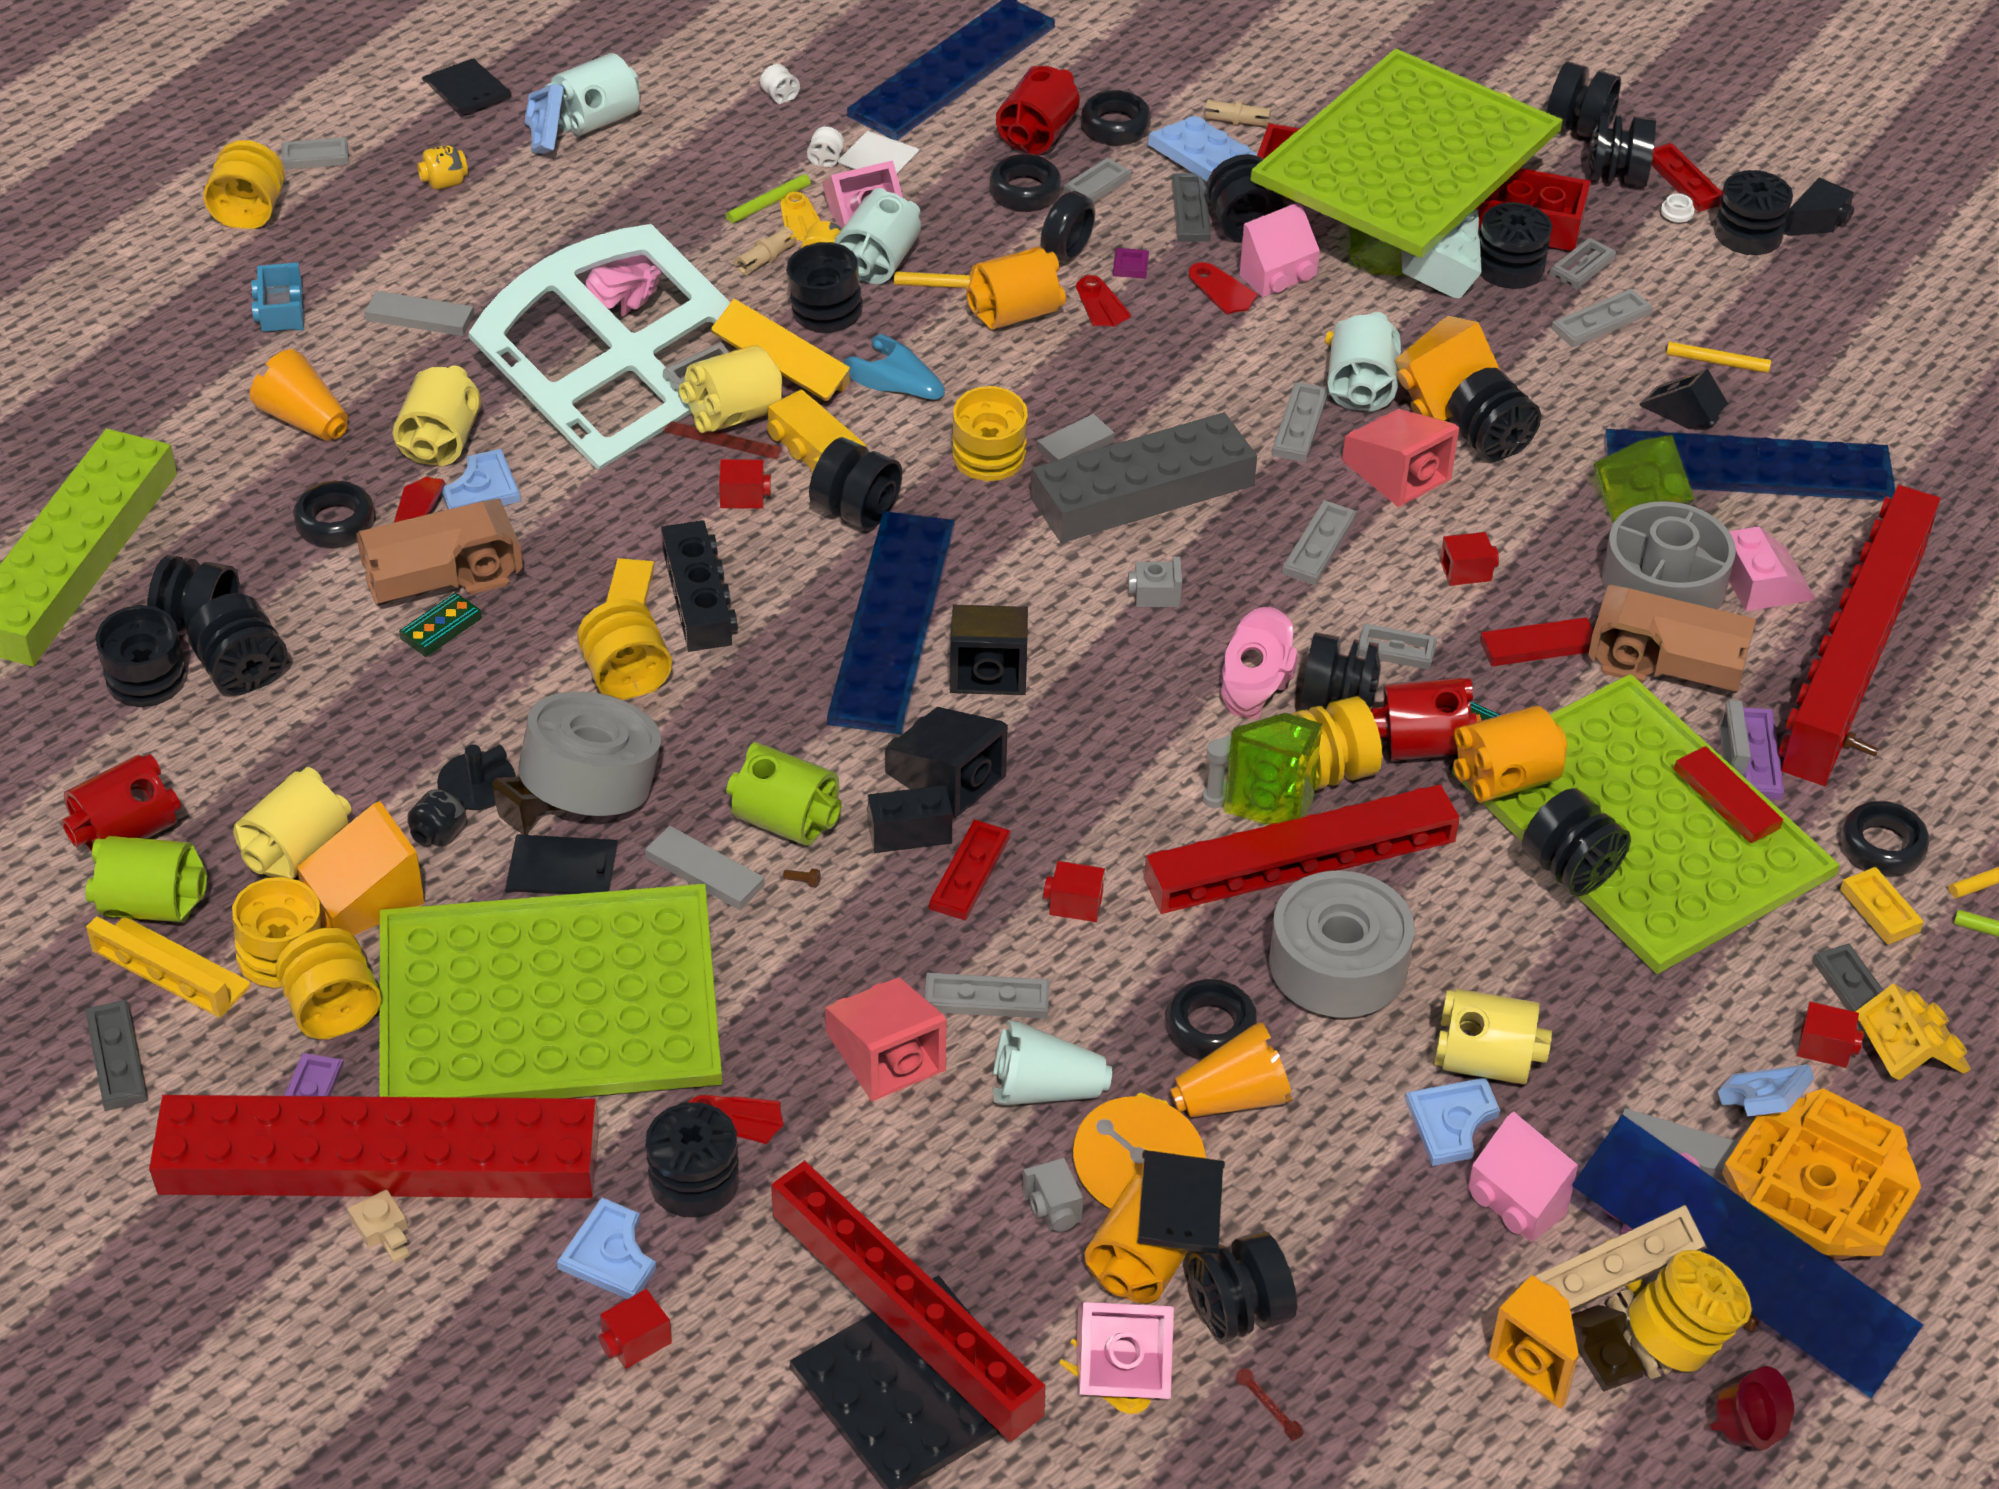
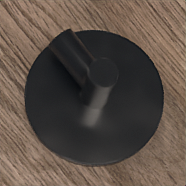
[437,744,516,810]

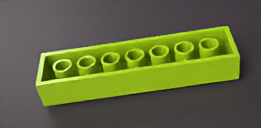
[0,428,177,667]

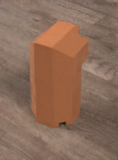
[356,498,523,604]
[1588,585,1756,692]

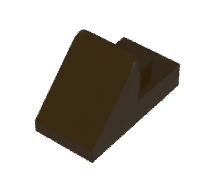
[492,777,562,835]
[1571,1305,1645,1392]

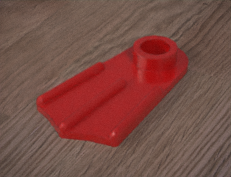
[1189,262,1258,315]
[1076,275,1132,327]
[394,476,445,523]
[689,1095,784,1144]

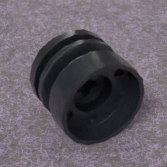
[1588,112,1656,187]
[1206,154,1288,243]
[1714,170,1793,255]
[1479,202,1552,289]
[786,242,863,333]
[1446,368,1542,462]
[147,555,240,636]
[187,593,288,696]
[95,605,187,707]
[1300,632,1381,711]
[1521,788,1631,897]
[645,1102,739,1217]
[1188,1230,1298,1344]

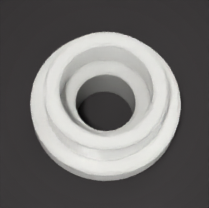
[1661,194,1694,222]

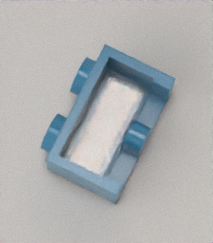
[251,262,304,332]

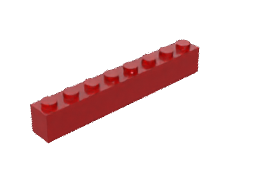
[1144,784,1460,914]
[771,1160,1046,1442]

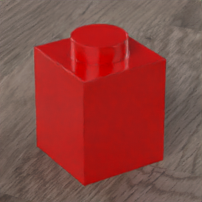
[719,459,771,509]
[1440,532,1499,586]
[1043,861,1105,922]
[1797,1001,1864,1068]
[598,1288,672,1369]

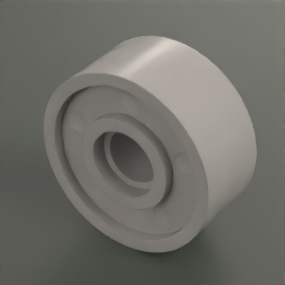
[1602,501,1736,610]
[518,691,661,816]
[1269,871,1415,1017]

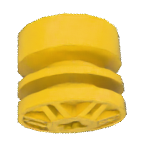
[203,140,286,229]
[952,386,1028,481]
[577,599,672,700]
[1288,696,1382,790]
[232,877,321,988]
[275,928,381,1040]
[1629,1250,1752,1372]

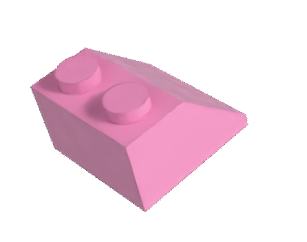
[822,160,903,229]
[1239,203,1320,297]
[1729,526,1815,611]
[1468,1111,1578,1243]
[1076,1302,1174,1399]

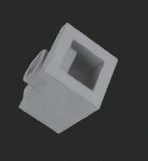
[1128,556,1182,607]
[1023,1158,1083,1232]

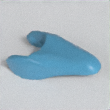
[844,334,945,399]

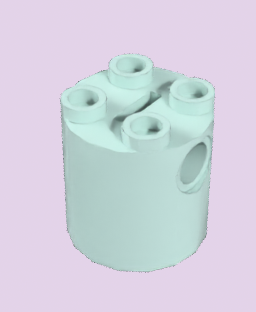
[545,53,640,136]
[834,188,921,285]
[1328,312,1401,411]

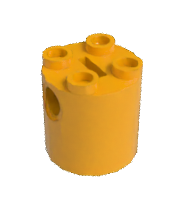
[966,246,1066,330]
[1453,706,1567,803]
[1084,1174,1189,1303]

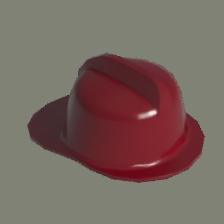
[1709,1366,1794,1451]

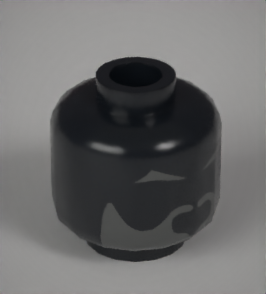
[407,789,467,847]

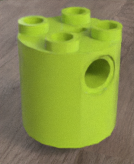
[726,742,842,845]
[85,836,207,923]

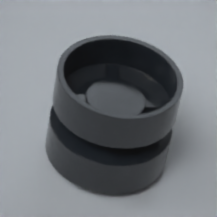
[1546,61,1621,139]
[809,437,902,531]

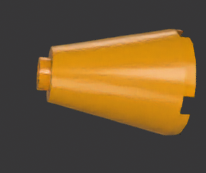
[250,348,348,441]
[1170,1022,1293,1118]

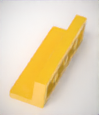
[712,299,850,401]
[86,916,251,1018]

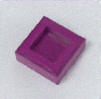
[1113,248,1149,279]

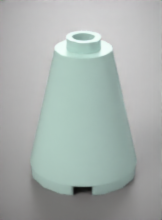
[993,1020,1112,1105]

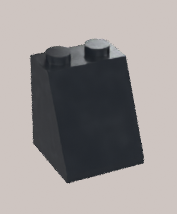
[950,605,1028,695]
[885,707,1008,819]

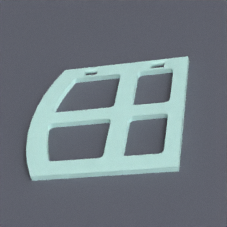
[468,224,731,470]

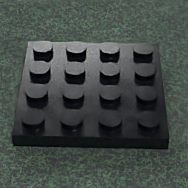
[790,1275,1000,1489]

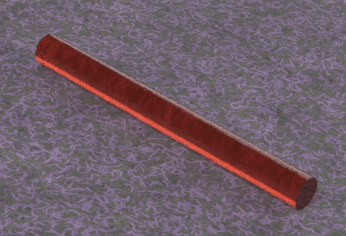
[663,422,782,460]

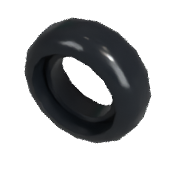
[1081,90,1151,146]
[990,154,1061,212]
[1040,191,1096,264]
[293,480,375,548]
[1840,801,1930,877]
[1166,979,1257,1060]

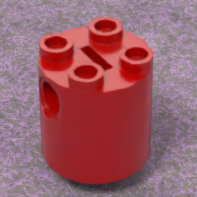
[996,65,1080,155]
[1371,677,1477,761]
[61,754,181,852]

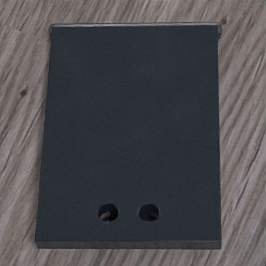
[422,58,512,115]
[505,834,618,895]
[1137,1150,1225,1254]

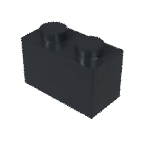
[868,785,953,853]

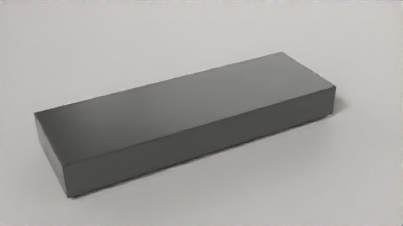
[1171,173,1211,242]
[1812,943,1883,1050]
[85,999,148,1111]

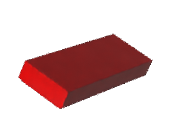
[1651,143,1722,212]
[1480,617,1594,667]
[1674,746,1783,844]
[929,819,1011,921]

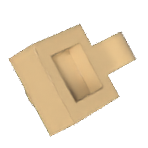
[347,1189,410,1263]

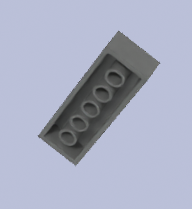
[1031,412,1257,543]

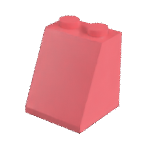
[1342,409,1459,507]
[825,977,947,1102]

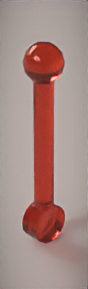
[1236,1368,1303,1441]

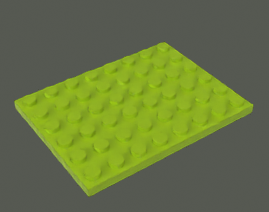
[1251,48,1563,258]
[1452,674,1840,974]
[379,884,722,1098]

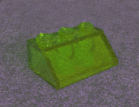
[1224,713,1323,825]

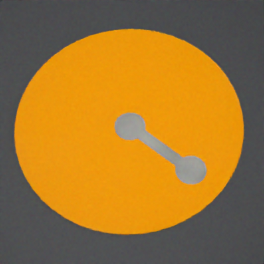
[1073,1096,1206,1209]

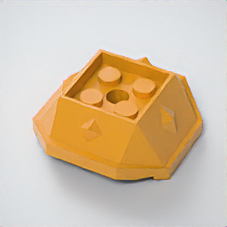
[1722,1088,1921,1260]

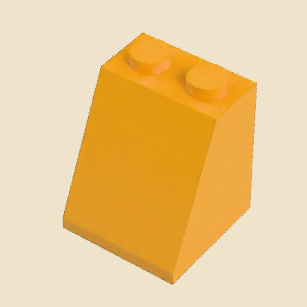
[1394,316,1500,421]
[297,801,425,936]

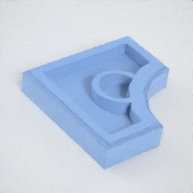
[524,84,564,154]
[441,449,521,510]
[1718,1064,1814,1116]
[1405,1078,1500,1166]
[557,1197,657,1299]

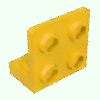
[1855,983,1971,1081]

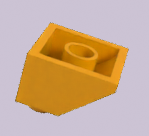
[1488,1275,1579,1409]

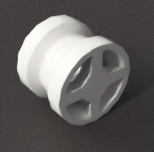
[760,64,800,104]
[807,127,844,167]

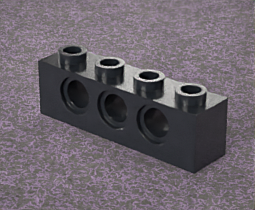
[661,520,738,652]

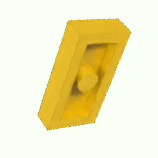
[1840,867,1924,945]

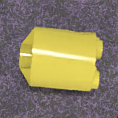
[679,346,782,433]
[393,366,482,466]
[233,767,352,879]
[1434,988,1552,1085]

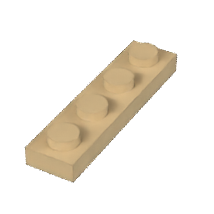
[1524,1205,1707,1311]

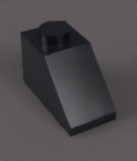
[1785,178,1854,236]
[1639,369,1729,429]

